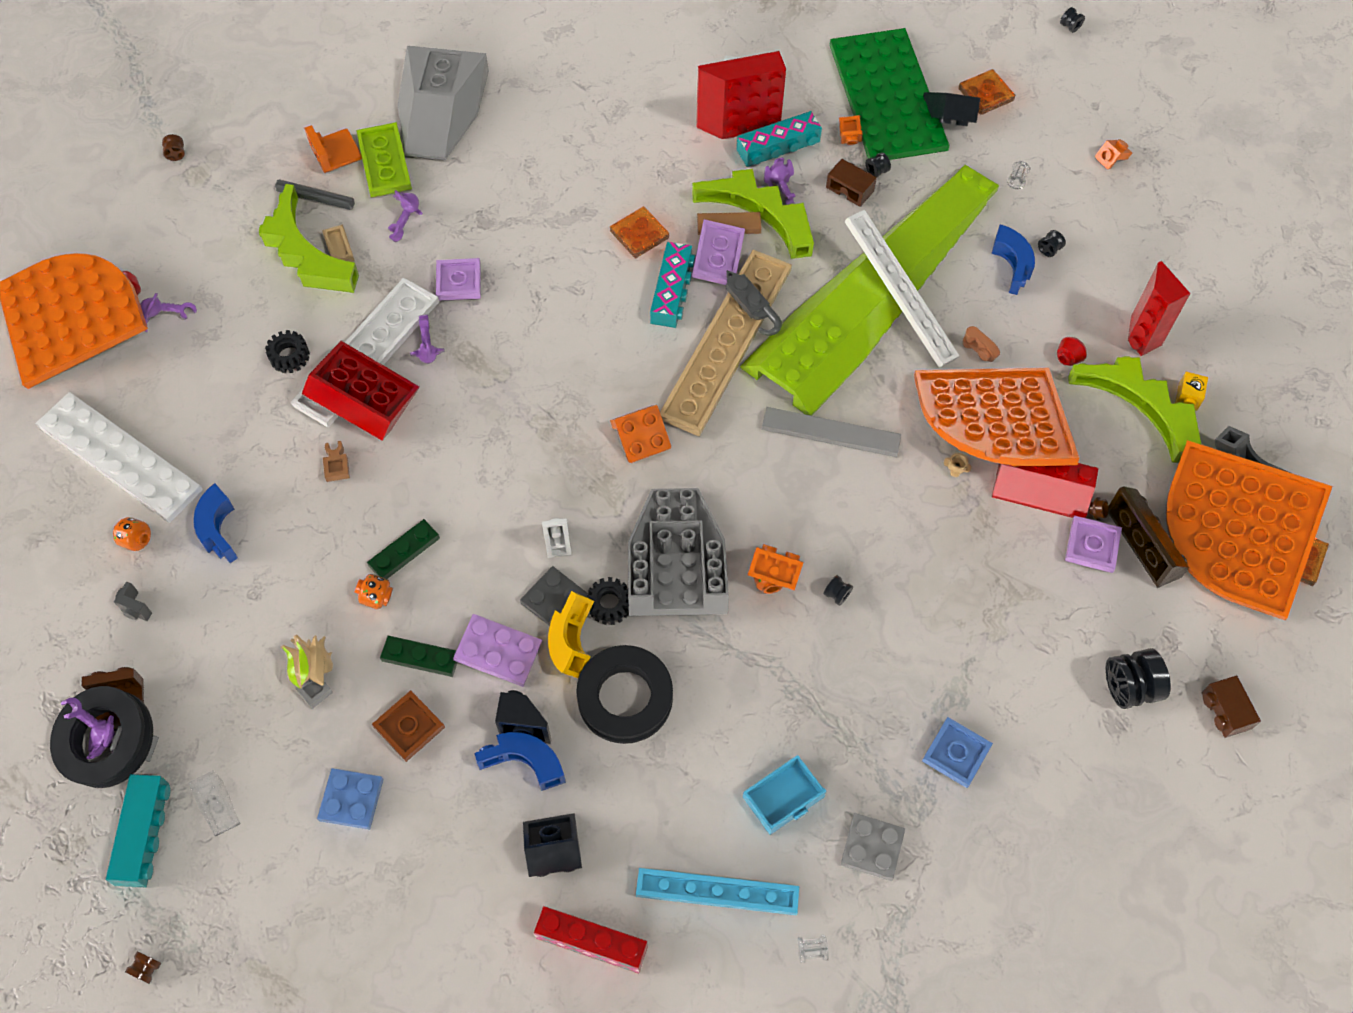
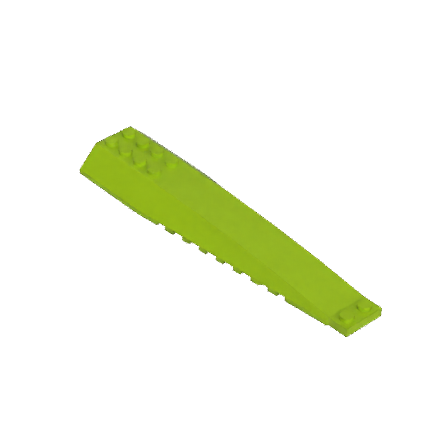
[740,165,999,416]

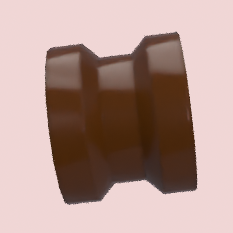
[162,134,185,161]
[125,951,162,984]

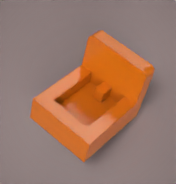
[839,115,862,145]
[1095,139,1132,169]

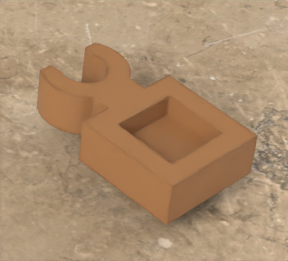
[323,441,350,482]

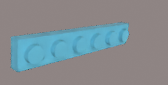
[636,868,799,916]

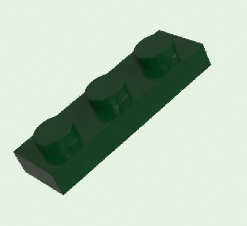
[367,519,440,579]
[380,635,458,677]

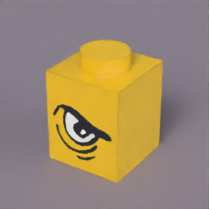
[1175,371,1208,411]

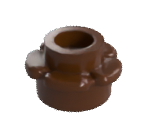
[1089,497,1109,521]

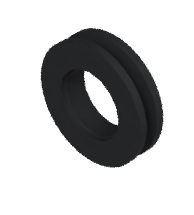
[576,645,673,744]
[50,686,153,788]

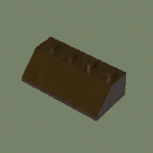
[1108,486,1190,588]

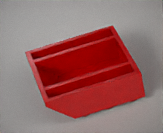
[696,51,786,139]

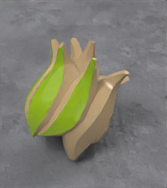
[281,634,333,689]

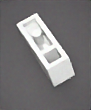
[542,518,572,558]

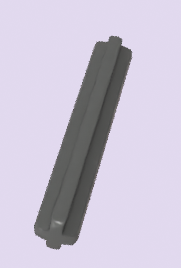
[275,179,355,210]

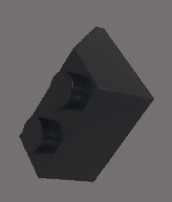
[923,92,981,126]
[495,690,551,744]
[523,813,582,877]

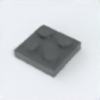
[520,566,589,626]

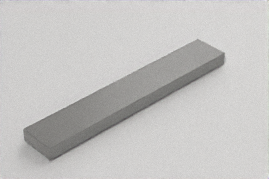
[762,407,901,457]

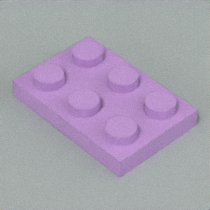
[692,219,745,285]
[454,614,542,687]

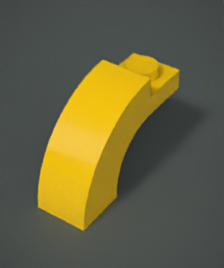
[548,591,594,678]

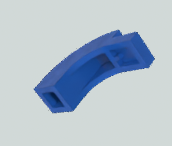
[474,732,566,791]

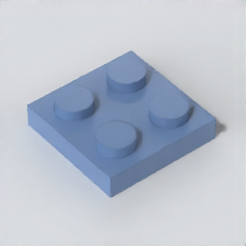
[922,717,993,788]
[317,768,384,830]

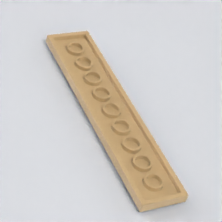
[660,250,792,437]

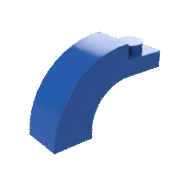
[991,224,1035,295]
[194,483,238,563]

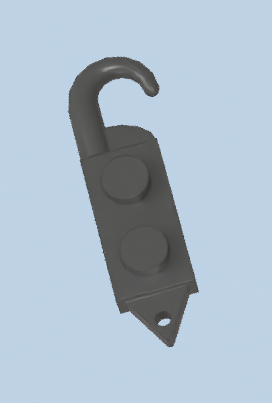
[726,270,782,336]

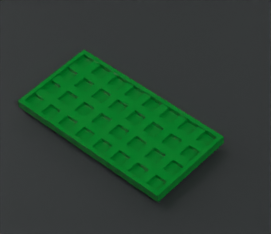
[829,28,950,160]

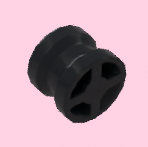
[1060,7,1085,33]
[865,152,891,178]
[1038,230,1066,257]
[823,575,853,606]

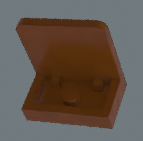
[81,667,144,731]

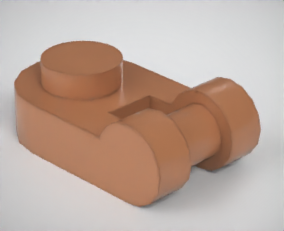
[962,326,1000,362]

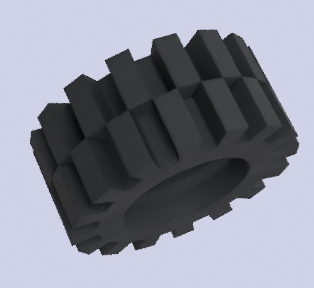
[265,330,310,373]
[587,577,629,625]

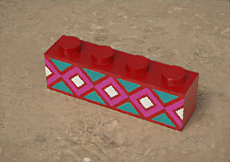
[534,906,648,974]

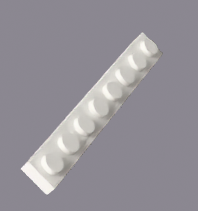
[845,210,959,368]

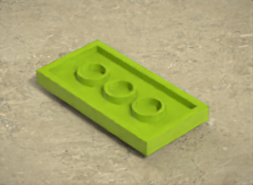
[356,122,412,198]

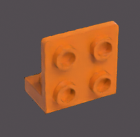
[304,125,362,173]
[610,405,671,463]
[748,544,804,591]

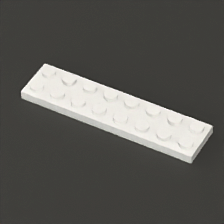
[291,278,439,428]
[35,392,203,523]

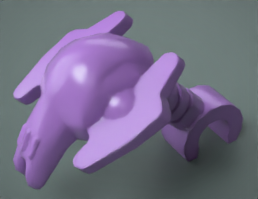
[764,157,796,205]
[388,190,423,242]
[140,293,197,332]
[410,314,445,364]
[61,697,115,760]

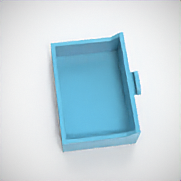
[743,755,826,835]

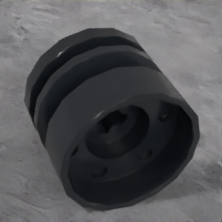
[1105,648,1171,709]

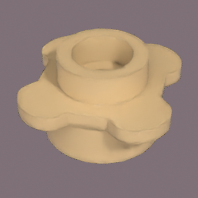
[944,453,971,477]

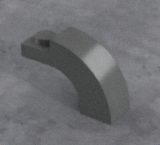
[1215,426,1291,473]

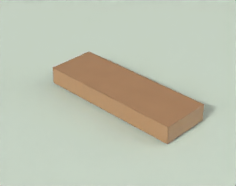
[697,212,761,235]

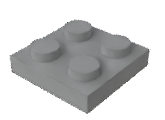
[840,813,906,881]

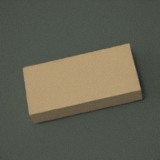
[322,225,355,262]

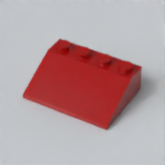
[302,341,420,441]

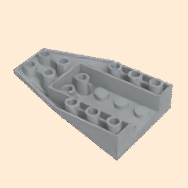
[398,46,489,160]
[628,488,729,616]

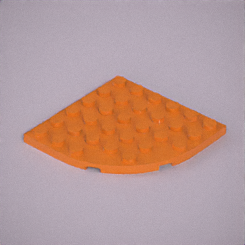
[0,253,148,389]
[914,368,1079,467]
[1166,440,1333,621]

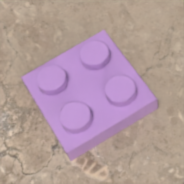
[436,258,481,300]
[1065,516,1122,573]

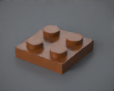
[372,690,445,762]

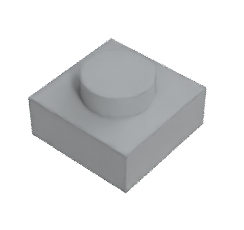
[296,679,333,709]

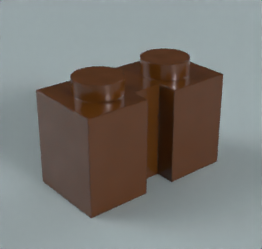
[826,159,877,207]
[1201,675,1261,738]

